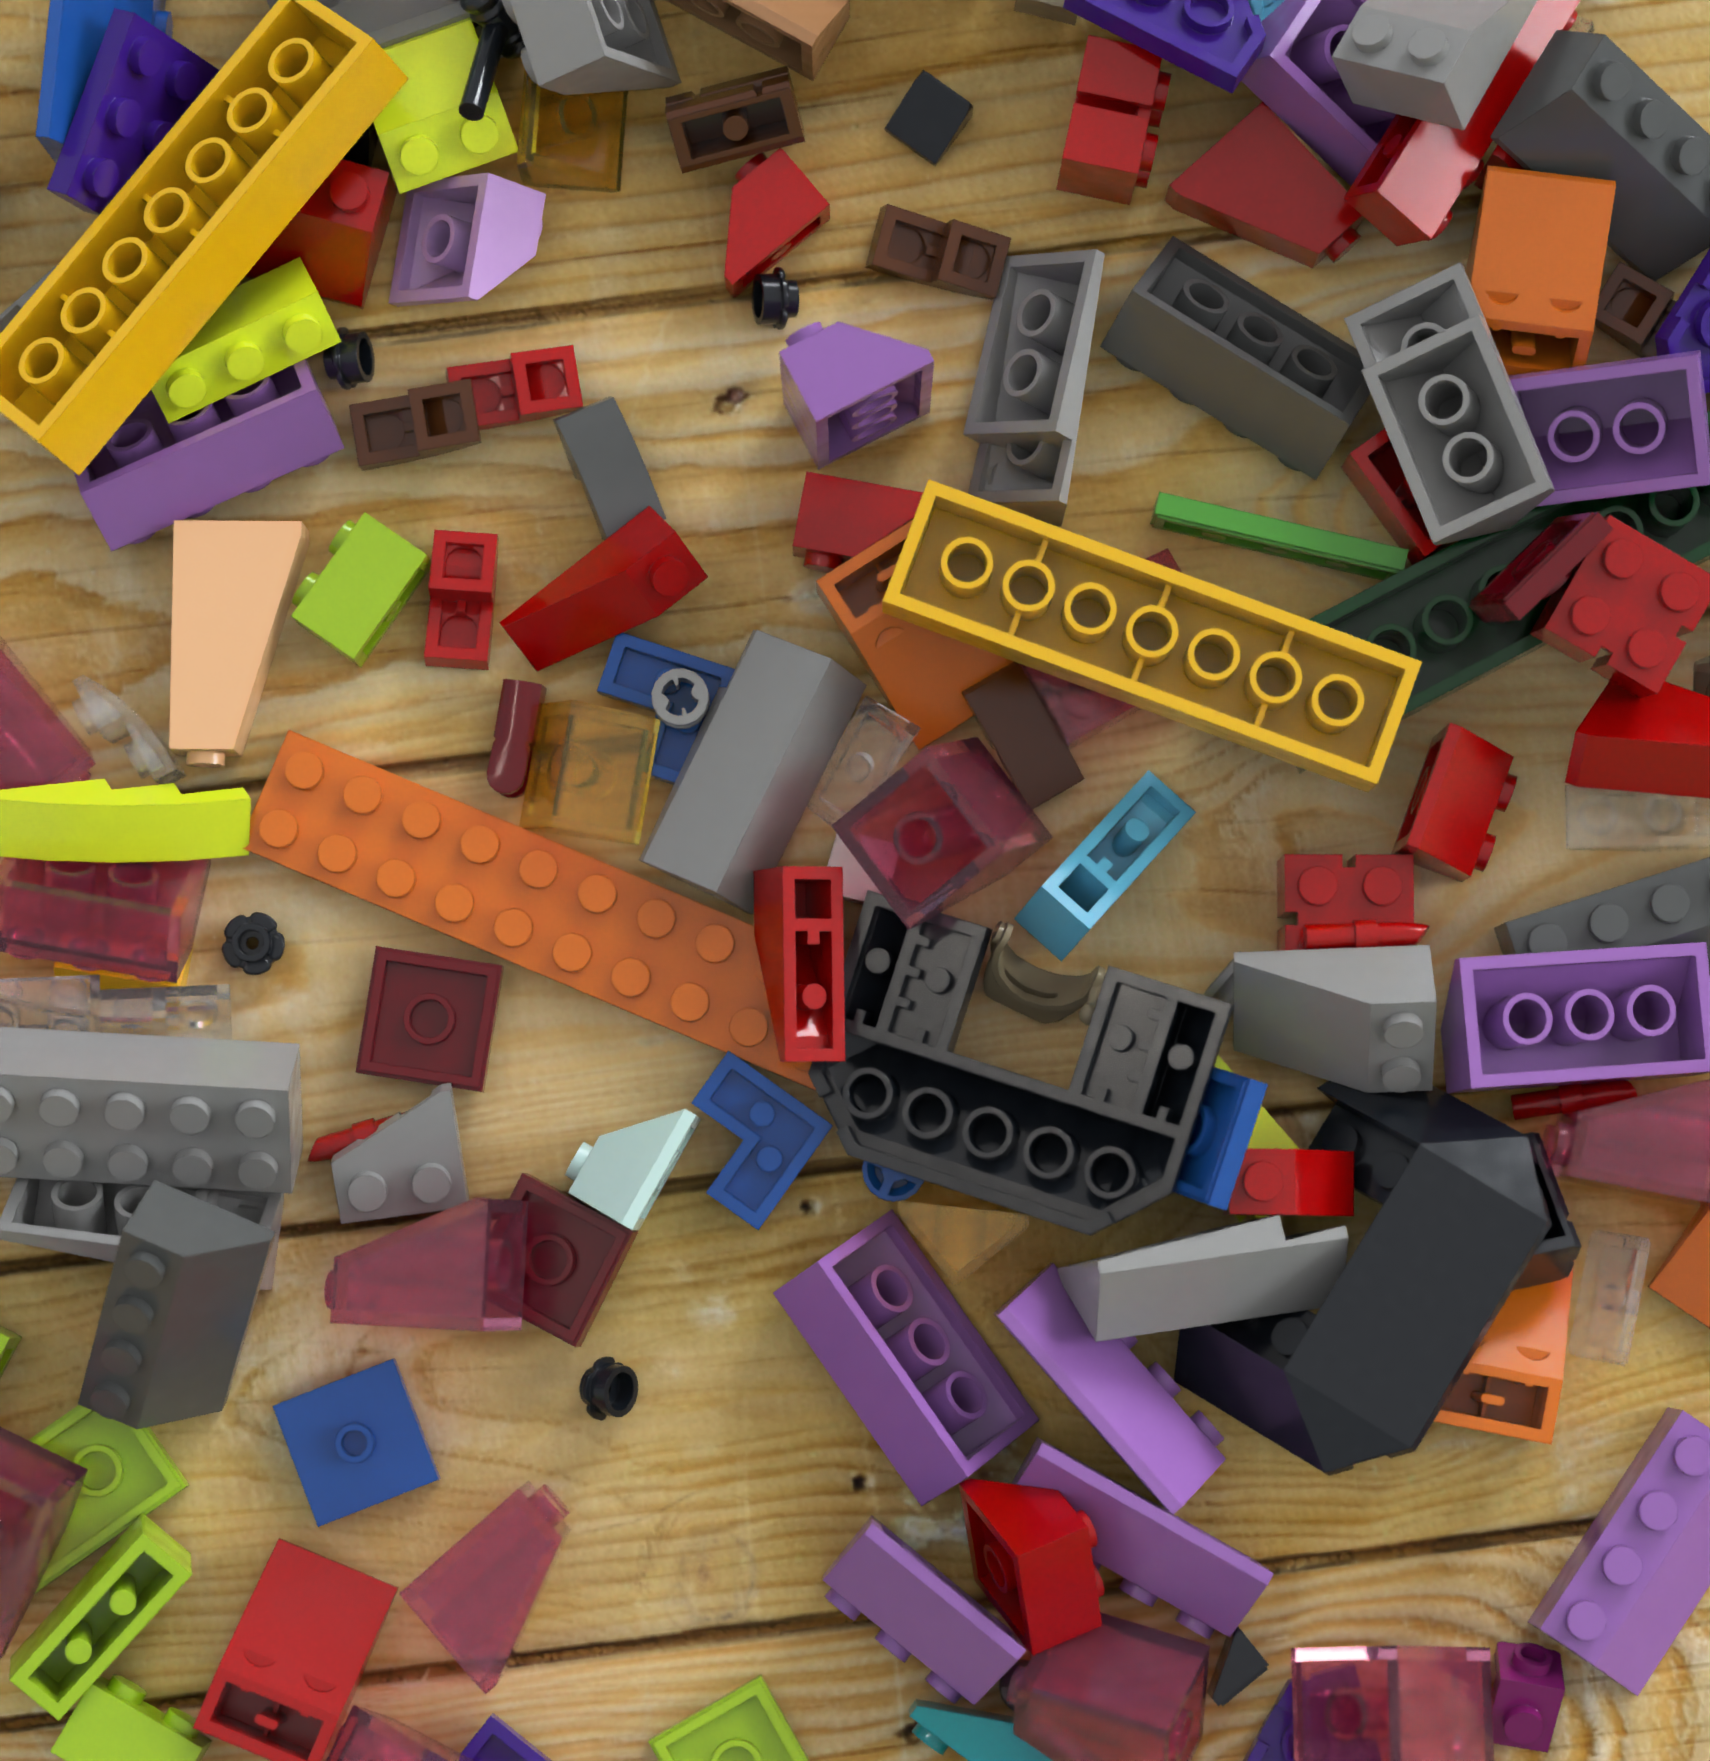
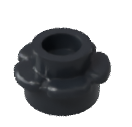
[752,267,799,330]
[323,327,375,390]
[222,912,285,975]
[579,1356,638,1420]

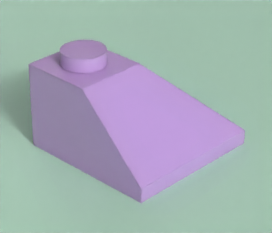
[389,172,546,307]

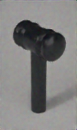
[459,0,525,121]

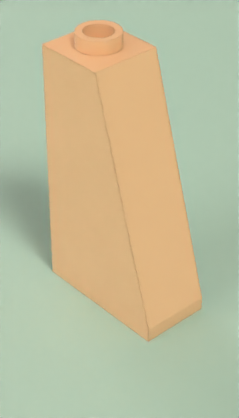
[169,520,310,768]

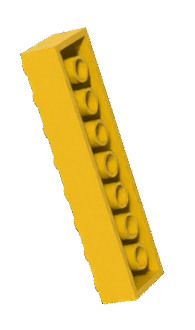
[0,0,408,476]
[882,479,1422,793]

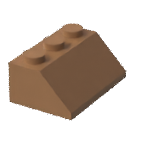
[666,0,850,81]

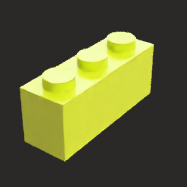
[151,257,342,424]

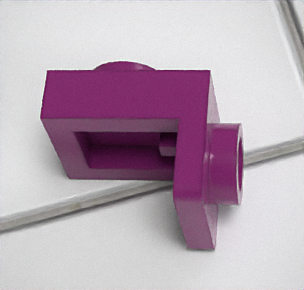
[1482,1641,1565,1753]

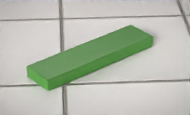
[1150,492,1409,581]

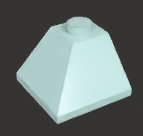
[565,1109,701,1231]

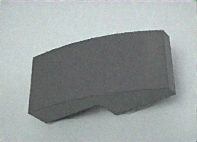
[553,396,666,540]

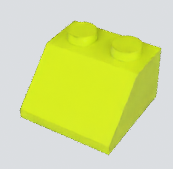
[373,17,519,194]

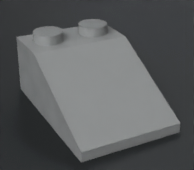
[502,0,681,95]
[1331,0,1537,130]
[1233,945,1437,1093]

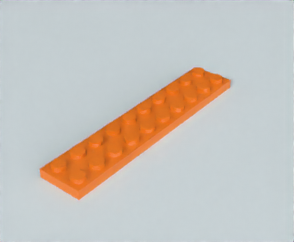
[243,730,817,1092]

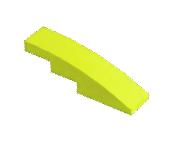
[0,778,251,863]

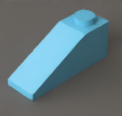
[1014,770,1196,962]

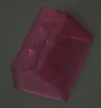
[0,857,211,983]

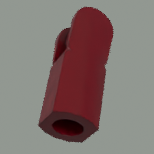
[487,679,547,798]

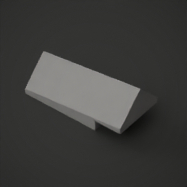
[963,249,1105,526]
[1344,262,1555,545]
[639,630,867,914]
[0,1178,284,1290]
[1057,1215,1349,1342]

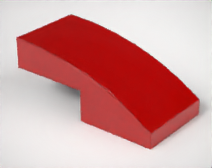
[446,345,583,430]
[424,530,498,670]

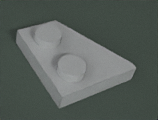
[331,1083,469,1224]

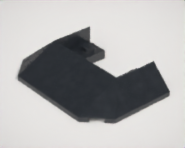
[808,890,1234,1236]
[1174,1081,1551,1476]

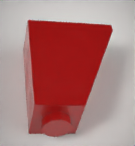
[1165,101,1363,268]
[1565,681,1710,798]

